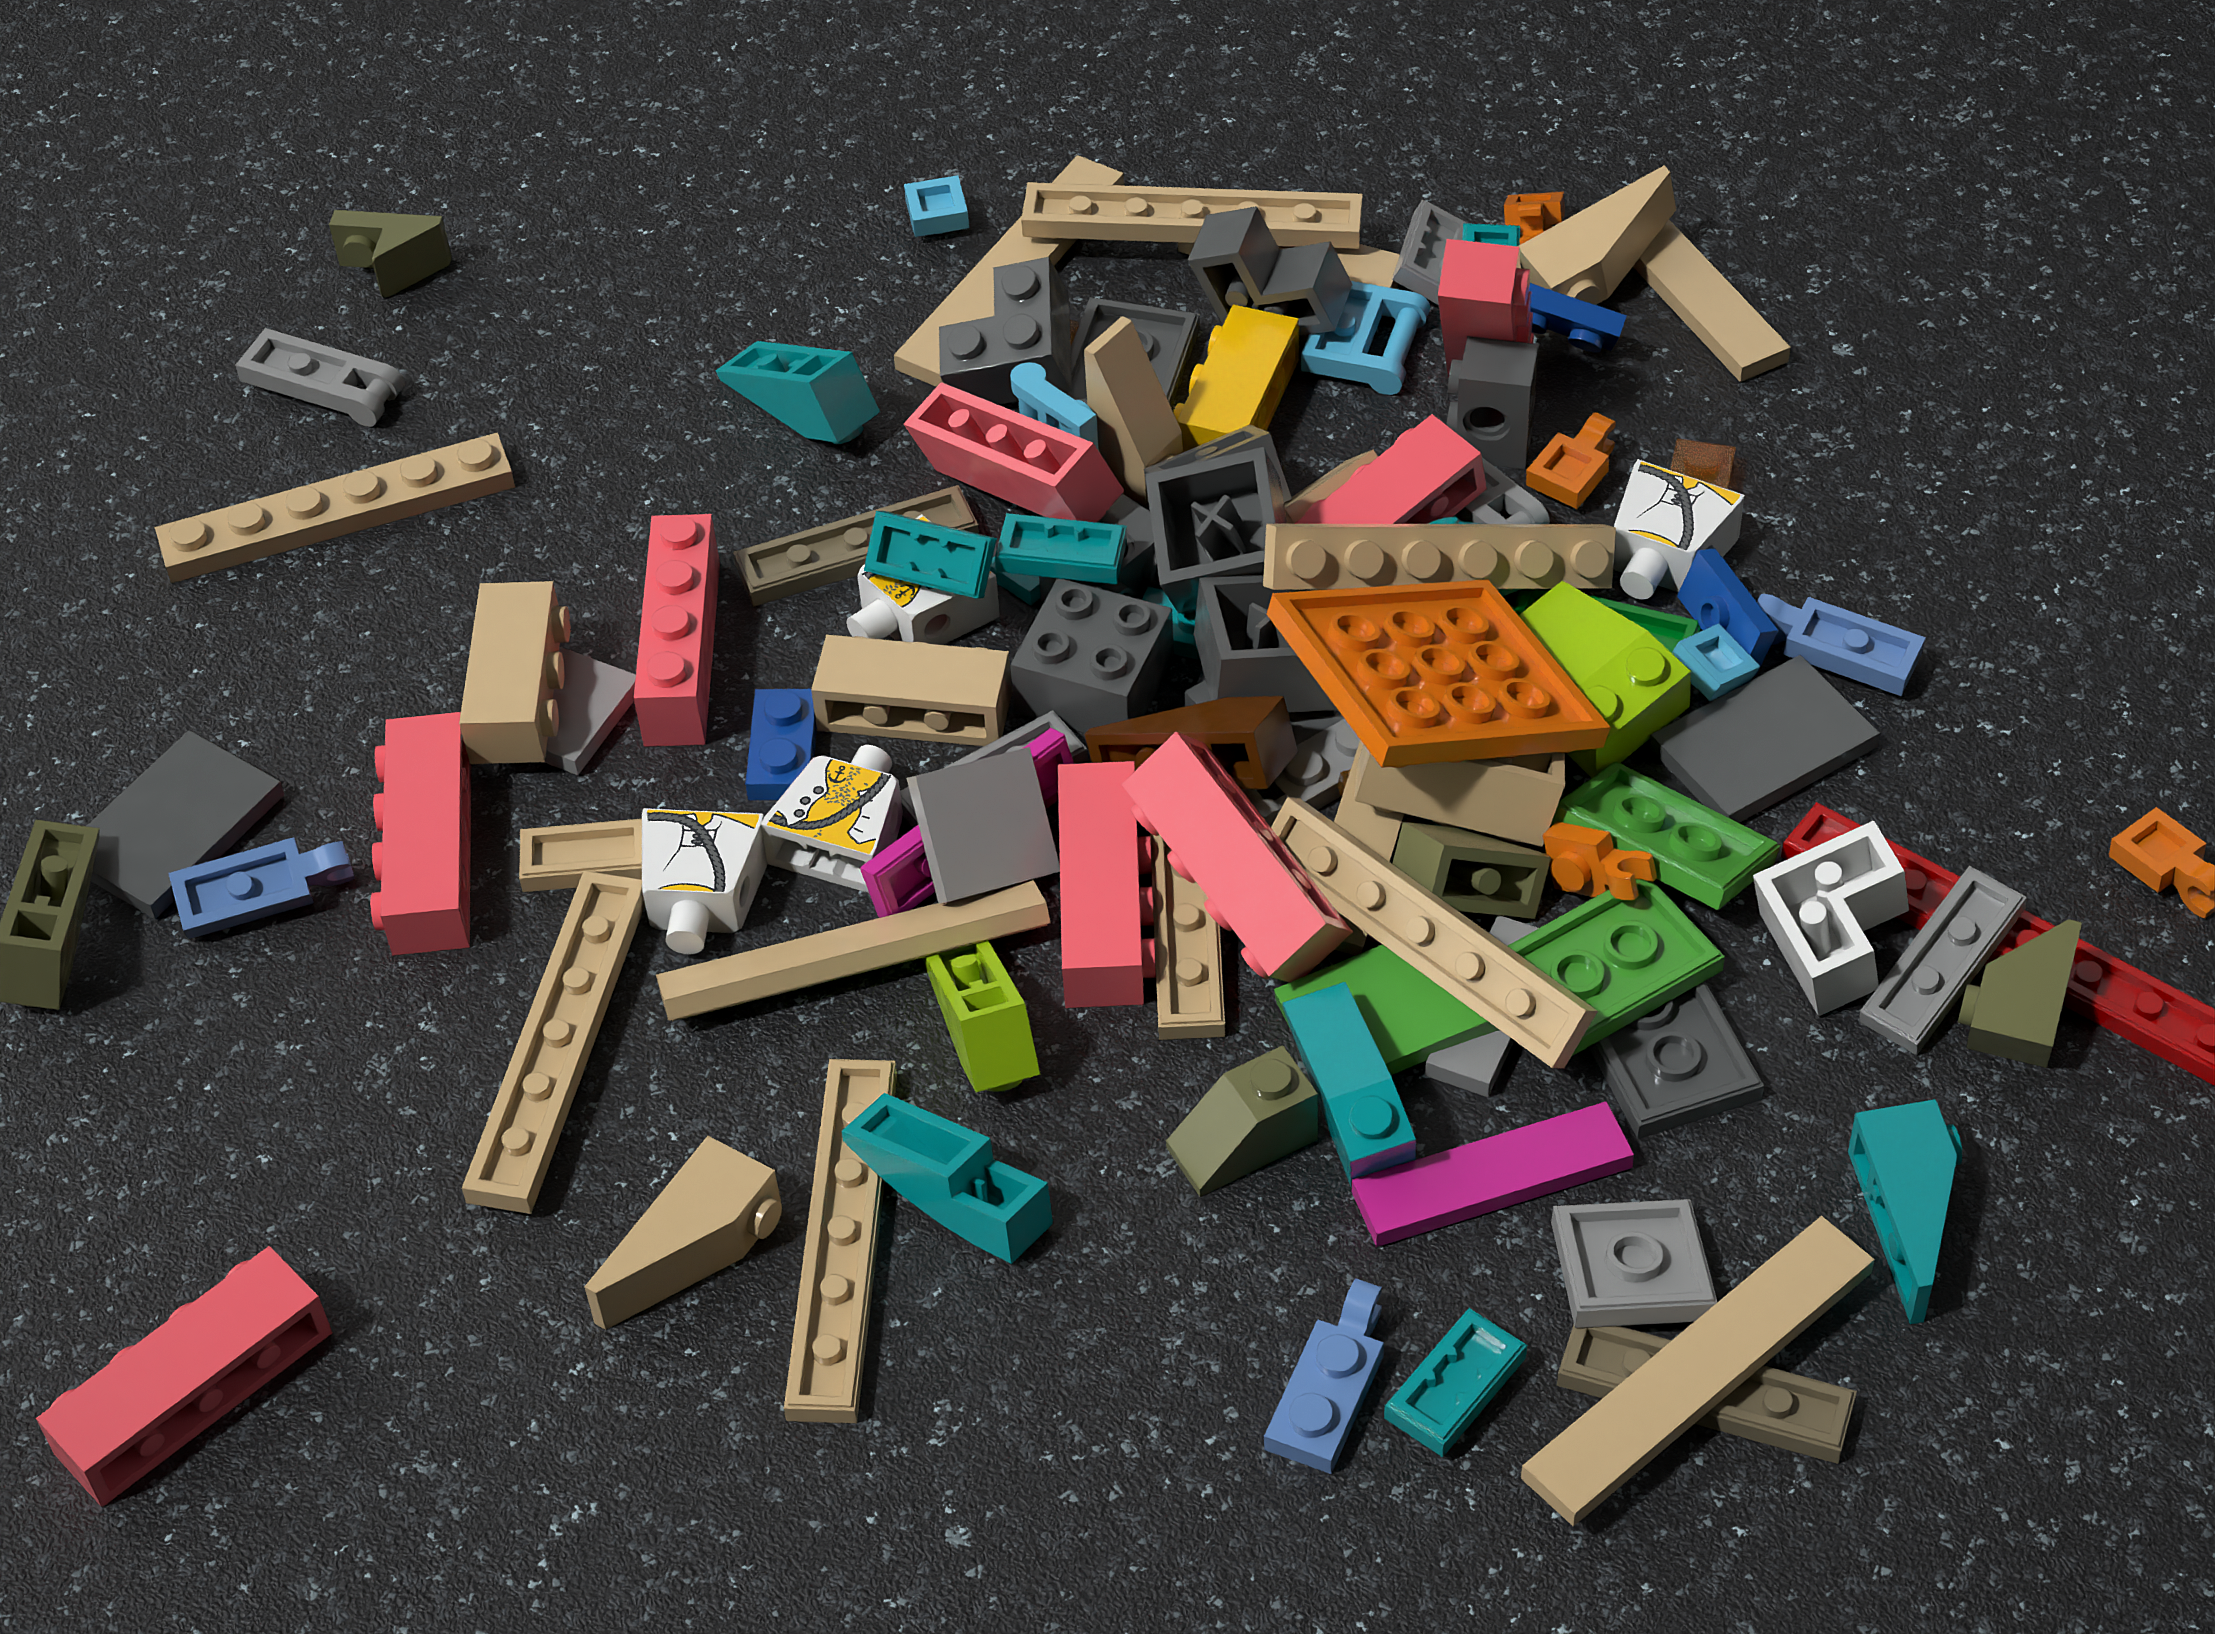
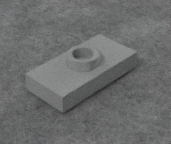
[1392,199,1467,305]

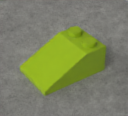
[1518,580,1691,778]

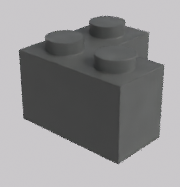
[1187,206,1353,336]
[939,257,1072,405]

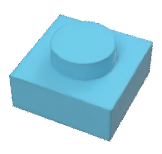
[904,175,969,237]
[1672,624,1760,701]

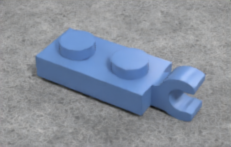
[1757,594,1926,696]
[168,837,355,939]
[1264,1278,1384,1474]

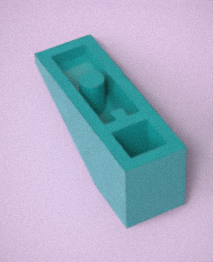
[715,341,880,444]
[1282,982,1416,1188]
[1848,1099,1962,1325]

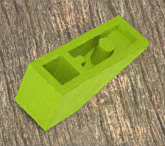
[922,941,1040,1093]

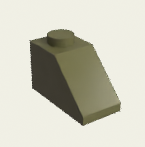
[1392,822,1551,919]
[1958,919,2082,1068]
[1166,1045,1318,1197]

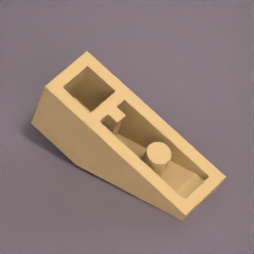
[1517,166,1676,305]
[1084,316,1183,508]
[585,1136,782,1330]

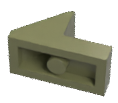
[329,210,452,298]

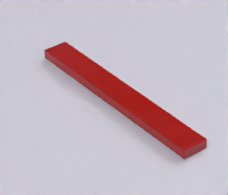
[1781,802,2215,1086]

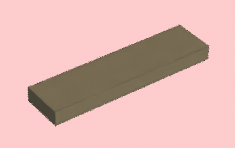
[733,485,979,607]
[1557,1325,1857,1464]

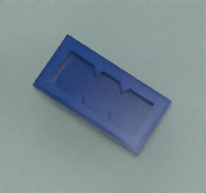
[1677,548,1778,676]

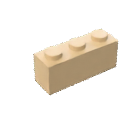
[459,581,570,764]
[811,634,1012,746]
[1355,745,1565,847]

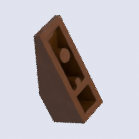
[1084,696,1298,789]

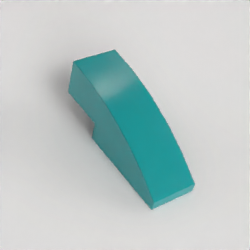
[841,1093,1053,1264]

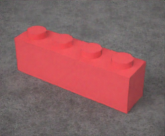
[1438,239,1534,378]
[904,382,1124,523]
[1294,414,1487,590]
[634,514,720,747]
[370,712,471,956]
[1121,732,1353,982]
[1058,761,1156,1008]
[36,1246,332,1507]

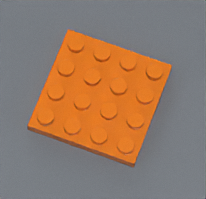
[1266,579,1611,768]

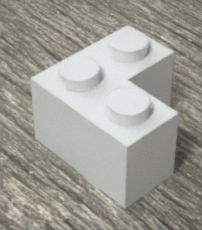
[1753,821,1909,1016]

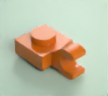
[1504,192,1565,245]
[1526,412,1616,509]
[2109,807,2215,918]
[1542,821,1657,900]

